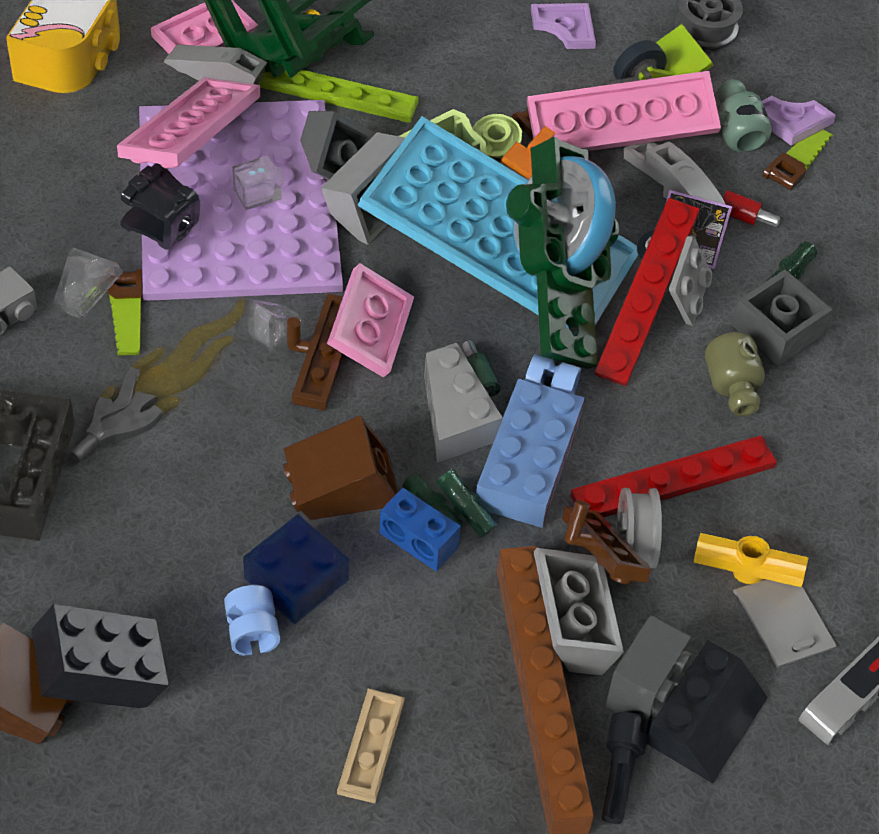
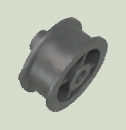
[675,0,743,49]

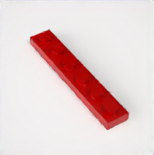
[595,198,699,387]
[570,435,777,517]

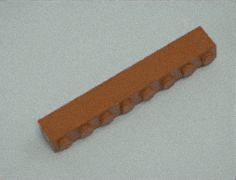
[497,546,594,834]

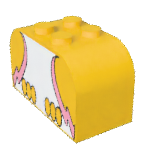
[6,0,120,93]

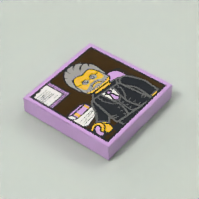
[666,190,732,269]

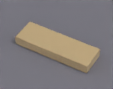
[337,688,405,803]

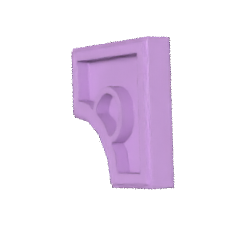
[531,3,596,49]
[762,96,836,146]

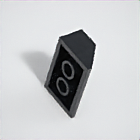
[646,640,768,784]

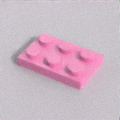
[151,0,258,54]
[327,263,414,377]

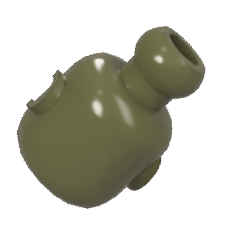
[705,332,765,417]

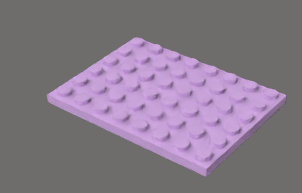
[139,100,343,301]

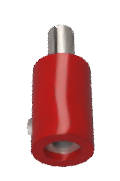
[723,190,780,227]

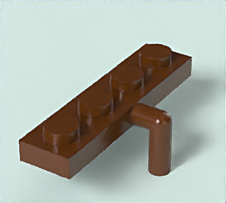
[287,294,344,411]
[562,500,651,584]

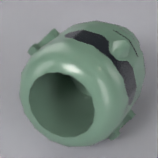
[717,79,772,152]

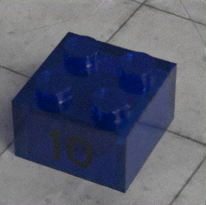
[243,514,349,624]

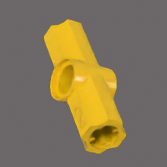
[694,533,809,588]

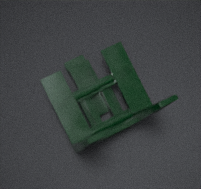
[204,0,374,78]

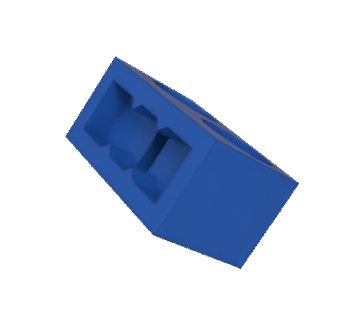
[379,488,461,572]

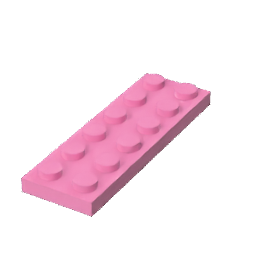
[527,71,721,151]
[117,77,260,168]

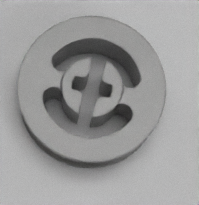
[617,488,662,569]

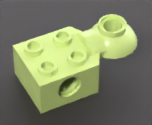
[399,109,522,158]

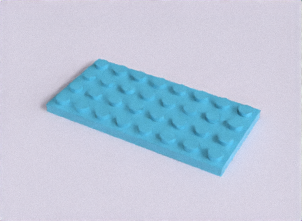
[358,116,638,329]

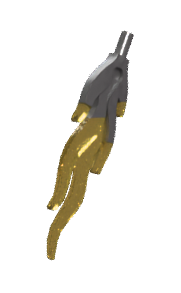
[69,299,245,463]

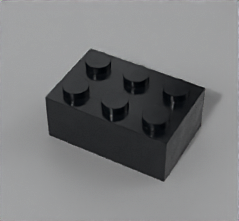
[31,604,169,708]

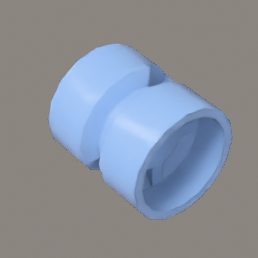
[525,354,581,395]
[224,585,280,656]

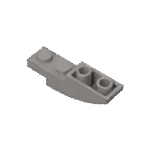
[624,141,726,205]

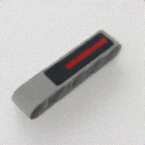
[798,636,879,746]

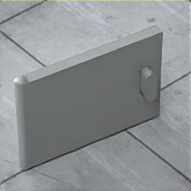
[733,579,837,668]

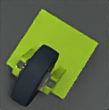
[613,24,714,83]

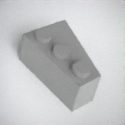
[424,343,503,463]

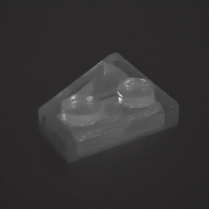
[53,247,123,319]

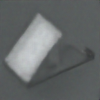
[247,300,308,351]

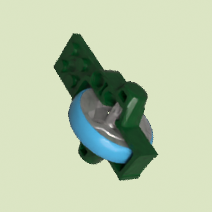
[506,137,619,369]

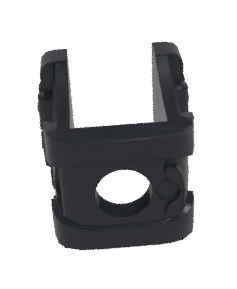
[120,163,200,250]

